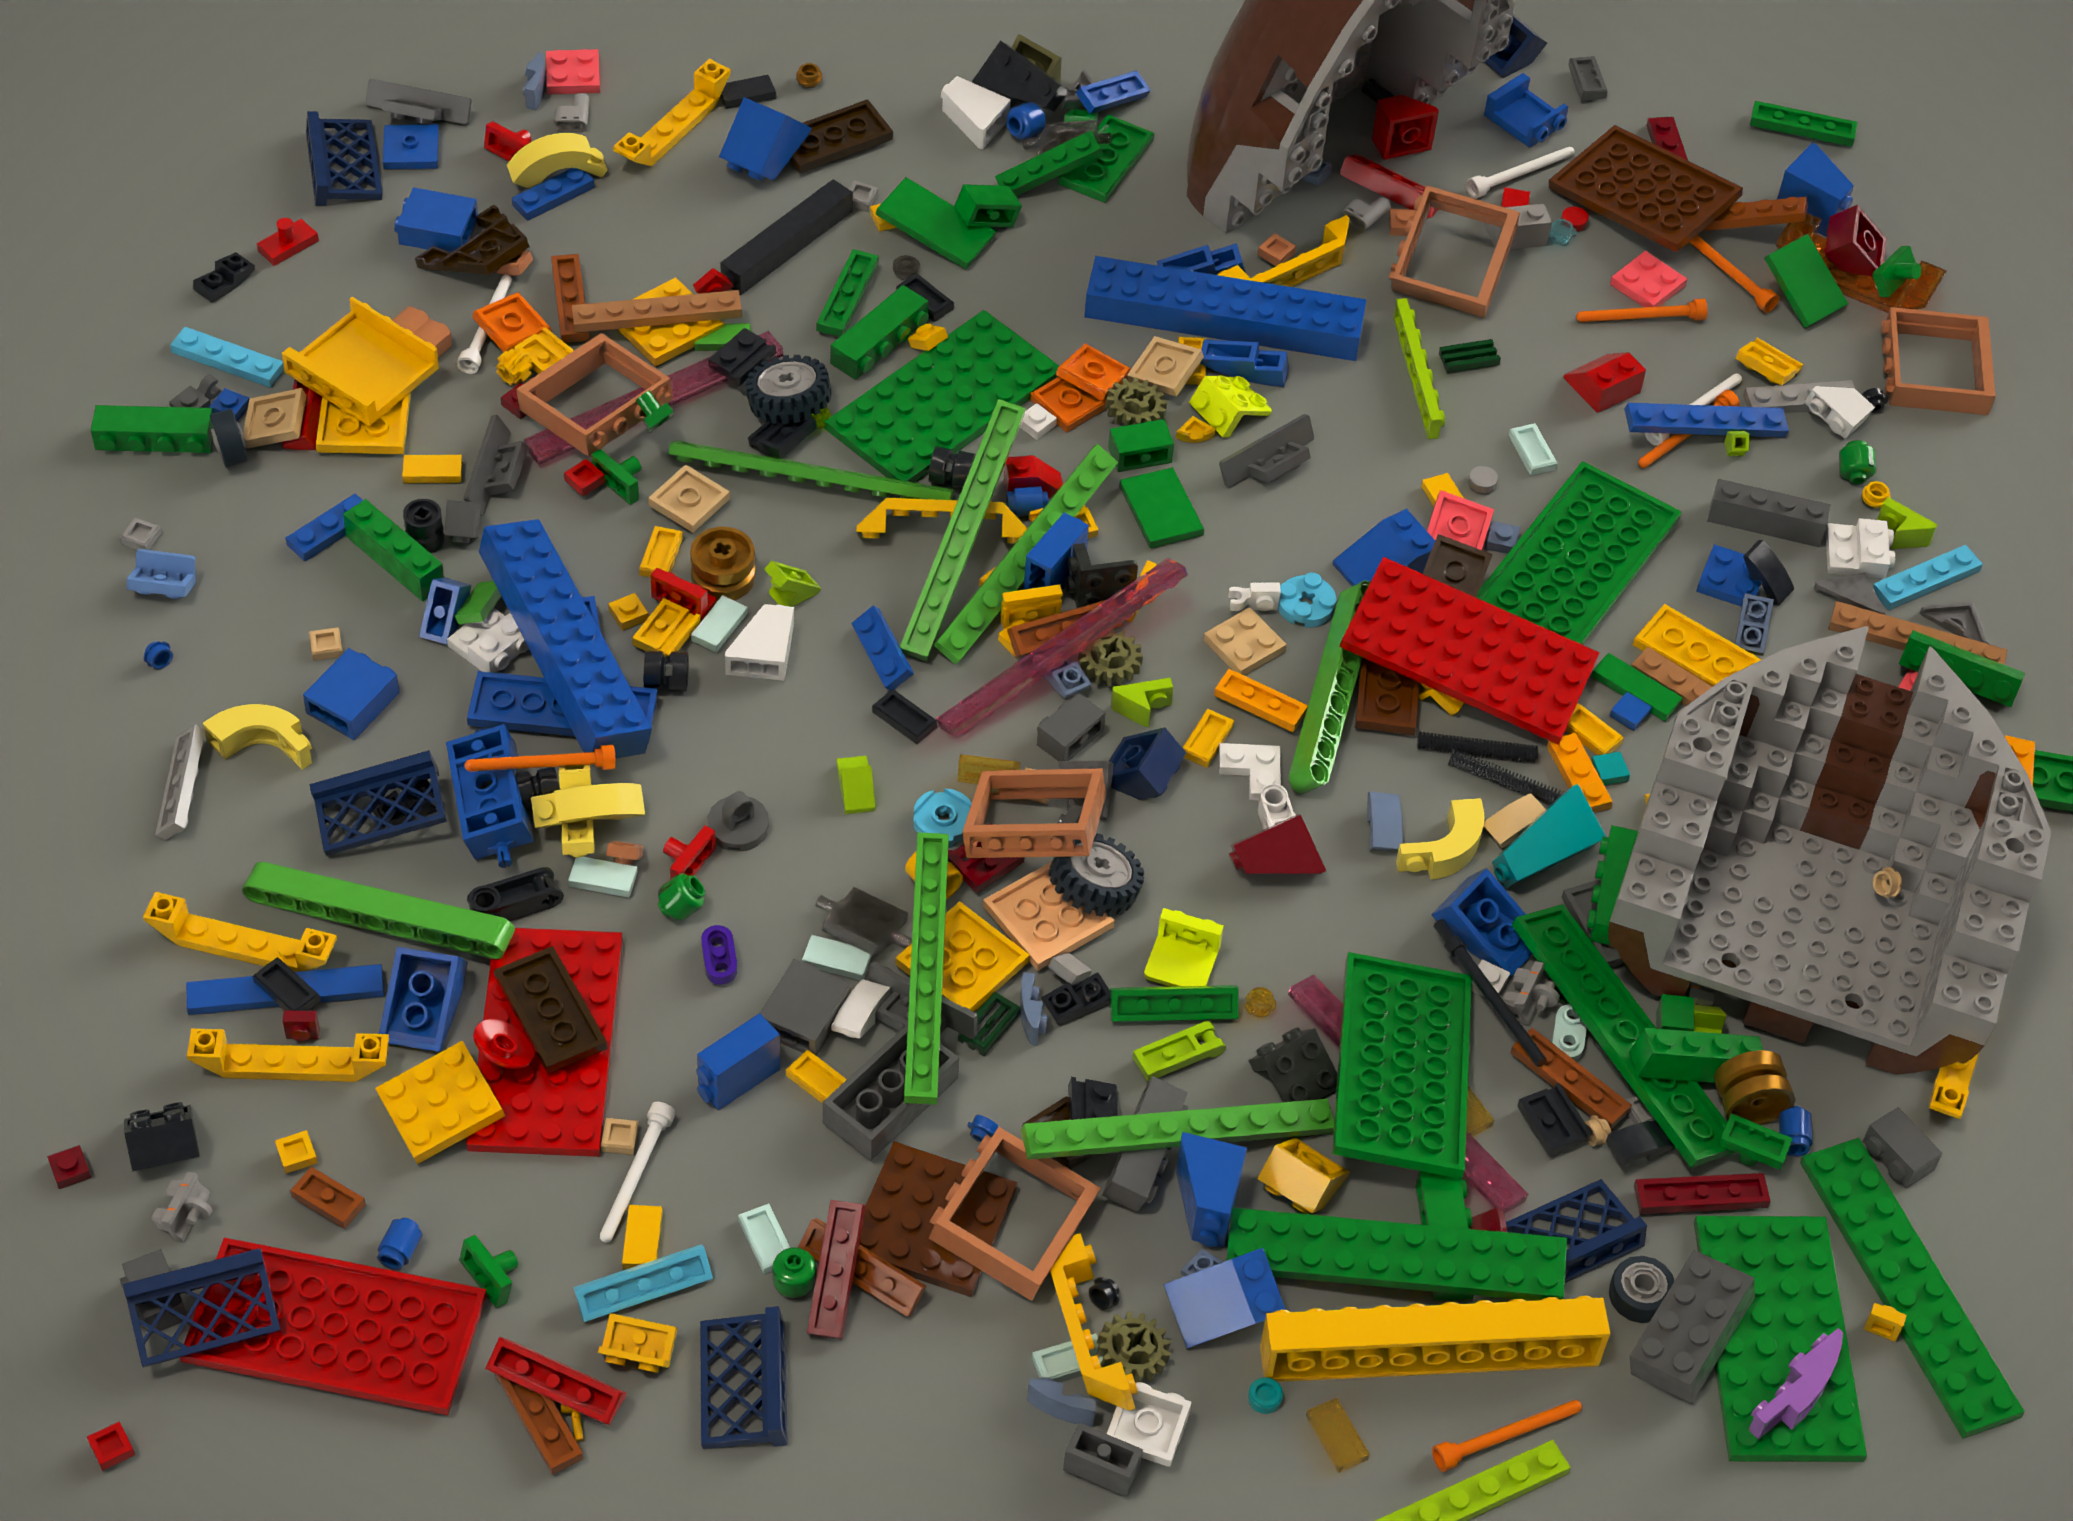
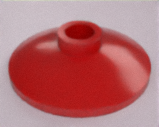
[473,1019,535,1069]

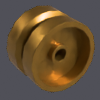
[690,526,755,601]
[1713,1050,1796,1125]

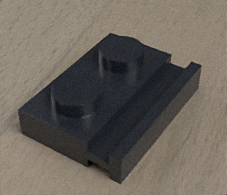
[708,328,776,386]
[748,417,817,459]
[1068,1076,1118,1120]
[1517,1083,1592,1157]

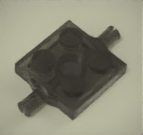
[1022,120,1112,156]
[815,887,912,957]

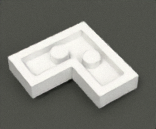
[1219,743,1281,800]

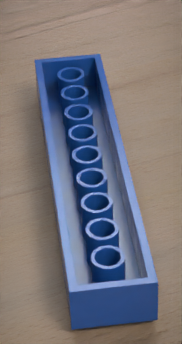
[1084,256,1366,361]
[479,519,652,758]

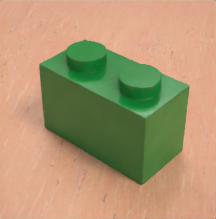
[954,184,1022,227]
[1108,419,1174,472]

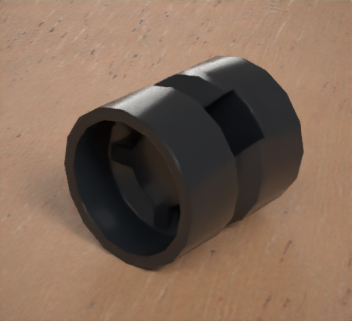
[928,446,976,489]
[403,498,444,553]
[643,650,689,691]
[516,767,560,812]

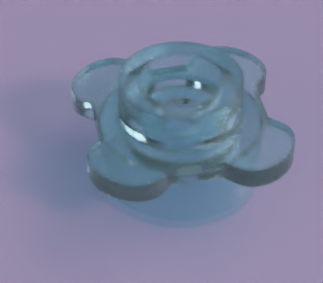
[1548,219,1577,246]

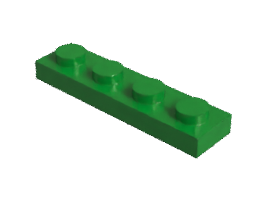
[1750,101,1858,147]
[995,130,1103,196]
[816,249,879,337]
[1110,985,1239,1022]

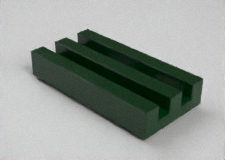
[1439,339,1501,373]
[958,991,1021,1056]

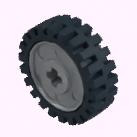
[746,354,831,424]
[1049,833,1144,917]

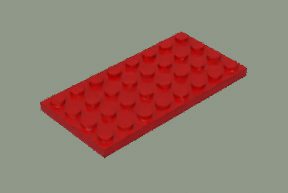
[1339,557,1600,745]
[467,928,623,1157]
[180,1237,487,1415]

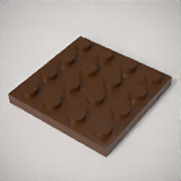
[859,1141,1017,1298]

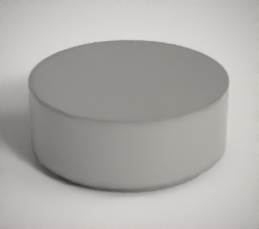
[1468,466,1498,494]

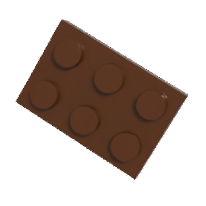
[1355,657,1419,735]

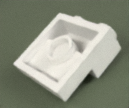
[1825,518,1895,579]
[447,608,529,673]
[1107,1382,1192,1467]

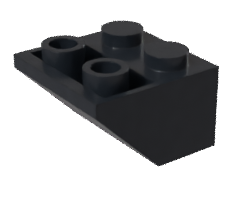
[124,1102,200,1172]

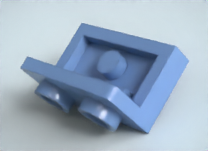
[127,549,196,599]

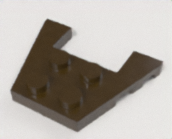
[415,204,530,275]

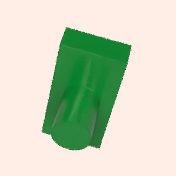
[1872,246,1921,297]
[635,390,674,433]
[591,449,642,506]
[1719,1114,1793,1170]
[459,1235,518,1308]

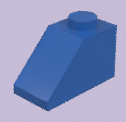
[419,577,472,645]

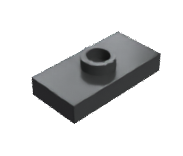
[1568,56,1608,100]

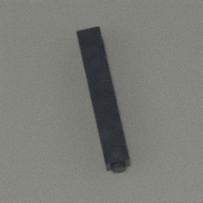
[720,179,853,295]

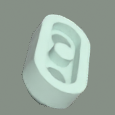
[1552,1004,1587,1061]

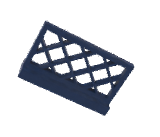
[306,111,382,206]
[309,750,447,856]
[1506,1179,1647,1283]
[123,1248,280,1368]
[700,1306,787,1449]

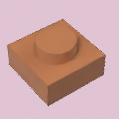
[1389,209,1417,236]
[1257,233,1296,266]
[497,250,533,276]
[606,841,644,864]

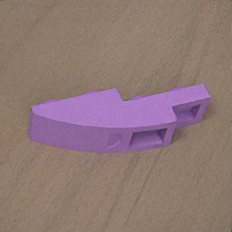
[1749,1328,1843,1440]

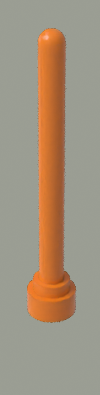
[1689,235,1780,313]
[1576,298,1708,322]
[1638,390,1740,468]
[464,745,616,772]
[1432,1400,1582,1472]

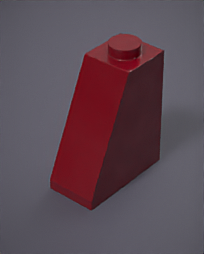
[1229,814,1326,874]

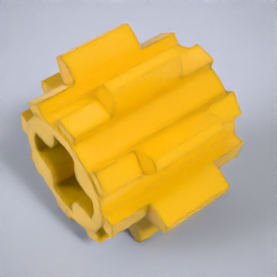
[496,348,533,385]

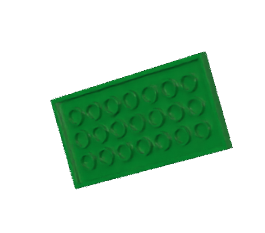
[824,310,1059,482]
[1476,461,1682,645]
[1332,952,1472,1179]
[1694,1216,1867,1462]

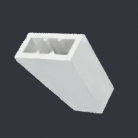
[941,76,1011,150]
[725,604,794,681]

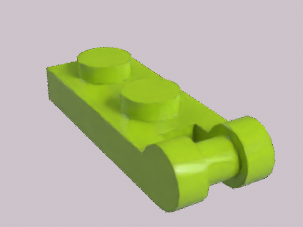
[1132,1021,1226,1082]

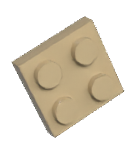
[1127,336,1204,397]
[243,388,307,449]
[648,464,730,533]
[1203,607,1287,676]

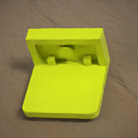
[1189,375,1272,437]
[1144,908,1224,986]

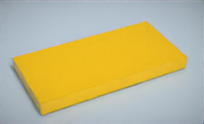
[1632,604,1762,687]

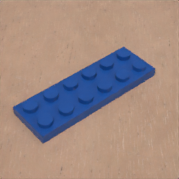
[467,671,658,744]

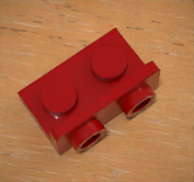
[650,567,716,621]

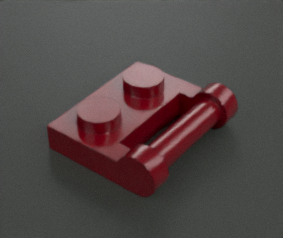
[948,823,1025,893]

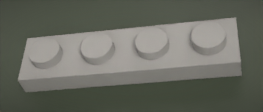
[1743,380,1855,413]
[155,724,205,841]

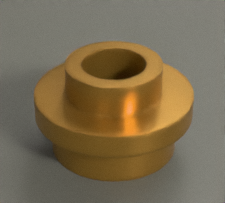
[796,63,822,87]

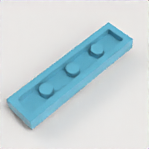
[170,327,284,388]
[1873,545,1983,611]
[573,1244,713,1322]

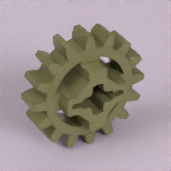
[1105,377,1167,426]
[1078,628,1143,687]
[1096,1311,1171,1382]

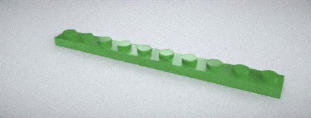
[900,399,1026,661]
[668,440,955,500]
[933,444,1118,664]
[904,832,949,1105]
[1020,1099,1334,1160]

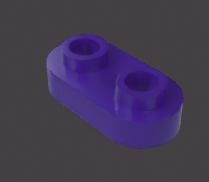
[701,925,737,985]

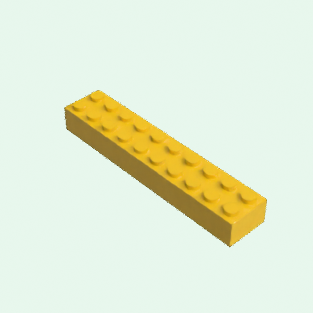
[1260,1296,1610,1382]

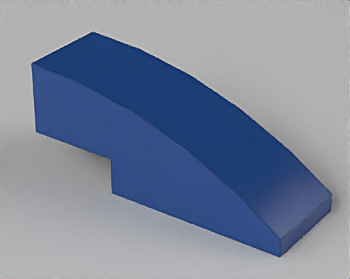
[1156,243,1246,275]
[1200,340,1289,387]

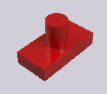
[484,121,532,161]
[256,218,319,266]
[663,825,716,879]

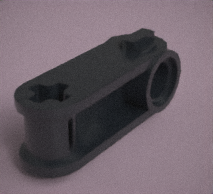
[467,867,564,921]

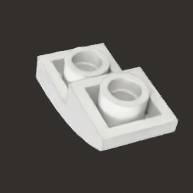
[831,979,891,1039]

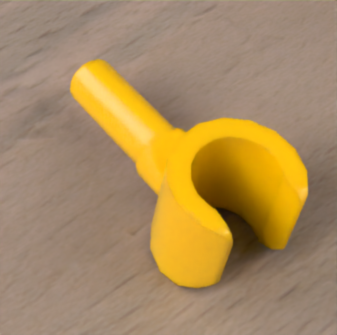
[561,1404,584,1442]

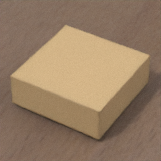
[309,627,343,661]
[601,1118,639,1155]

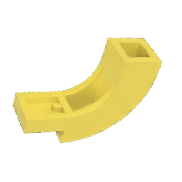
[507,133,608,189]
[203,704,312,770]
[559,765,595,857]
[531,783,645,828]
[1396,798,1484,880]

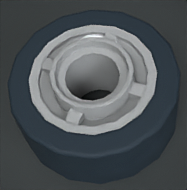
[210,409,248,467]
[1609,1256,1674,1323]

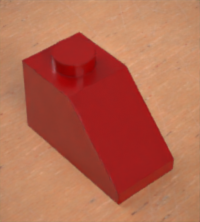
[1004,455,1062,499]

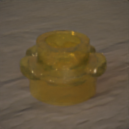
[1245,987,1276,1017]

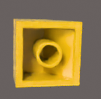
[1257,1138,1350,1214]

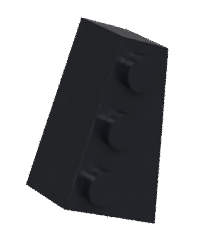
[972,40,1069,112]

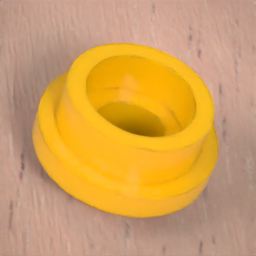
[1861,481,1891,508]

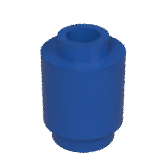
[1006,486,1048,517]
[1779,1106,1813,1157]
[377,1217,422,1270]

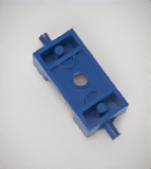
[446,724,534,868]

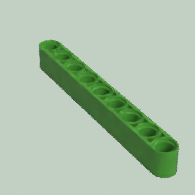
[1289,580,1370,794]
[242,862,515,959]

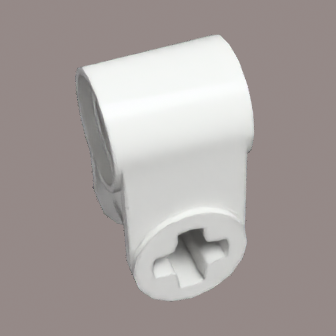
[1257,783,1296,830]

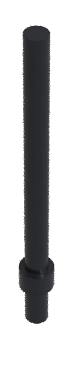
[1433,919,1547,1067]

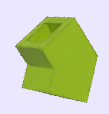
[1724,431,1749,456]

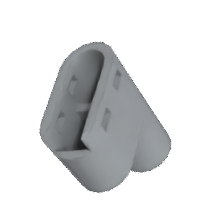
[554,93,590,132]
[1342,197,1390,232]

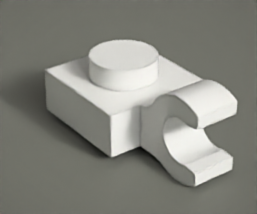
[1228,583,1281,611]

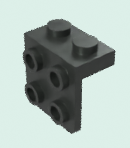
[1066,543,1138,608]
[1248,1027,1338,1102]

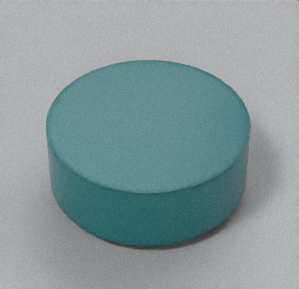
[1248,1378,1283,1414]

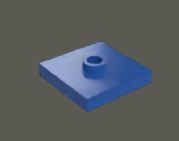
[383,124,439,169]

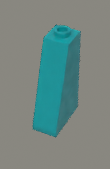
[1492,784,1607,889]

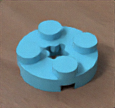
[1278,572,1336,628]
[913,789,972,848]

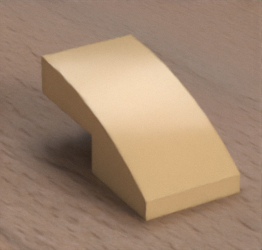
[1483,794,1546,849]

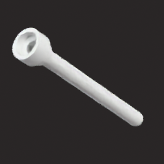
[1466,147,1575,199]
[456,274,512,374]
[1645,373,1742,446]
[600,1102,676,1243]

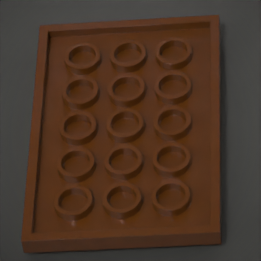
[1549,125,1743,253]

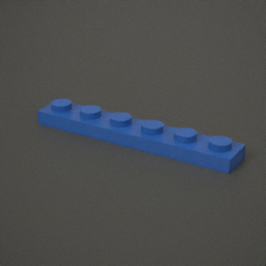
[1624,403,1789,437]

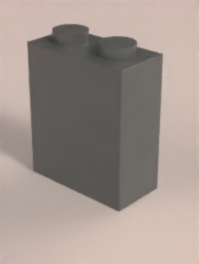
[760,959,851,1056]

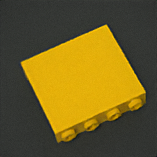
[282,297,439,426]

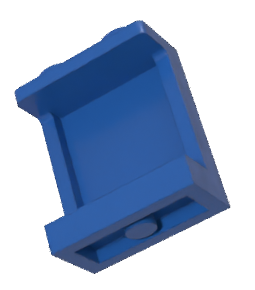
[1484,73,1568,148]

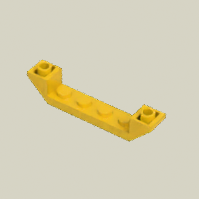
[613,58,731,167]
[1217,215,1350,287]
[856,498,1027,543]
[143,892,337,972]
[187,1028,389,1082]
[1929,1053,1979,1119]
[1050,1233,1138,1411]

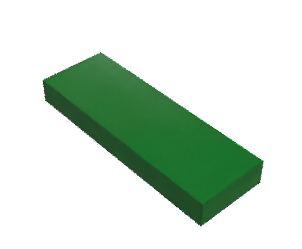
[1591,653,1683,721]

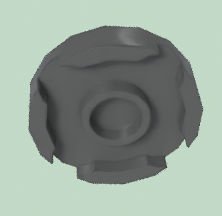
[707,791,769,851]

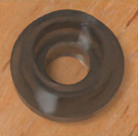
[892,255,920,280]

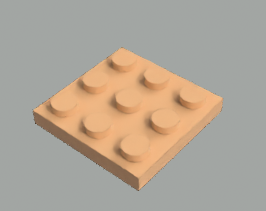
[983,861,1115,971]

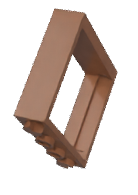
[1388,185,1520,318]
[1881,307,1996,415]
[516,333,673,457]
[962,768,1106,858]
[929,1127,1101,1301]

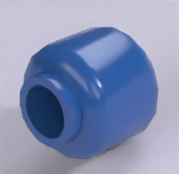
[1007,102,1046,140]

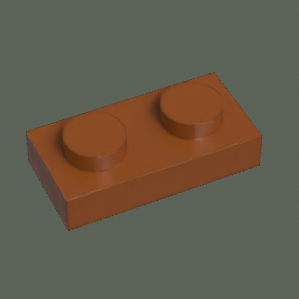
[290,1166,366,1229]

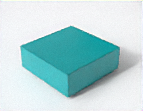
[1591,752,1630,785]

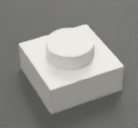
[1020,403,1057,440]
[1471,959,1510,997]

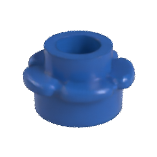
[143,641,173,669]
[967,1115,999,1142]

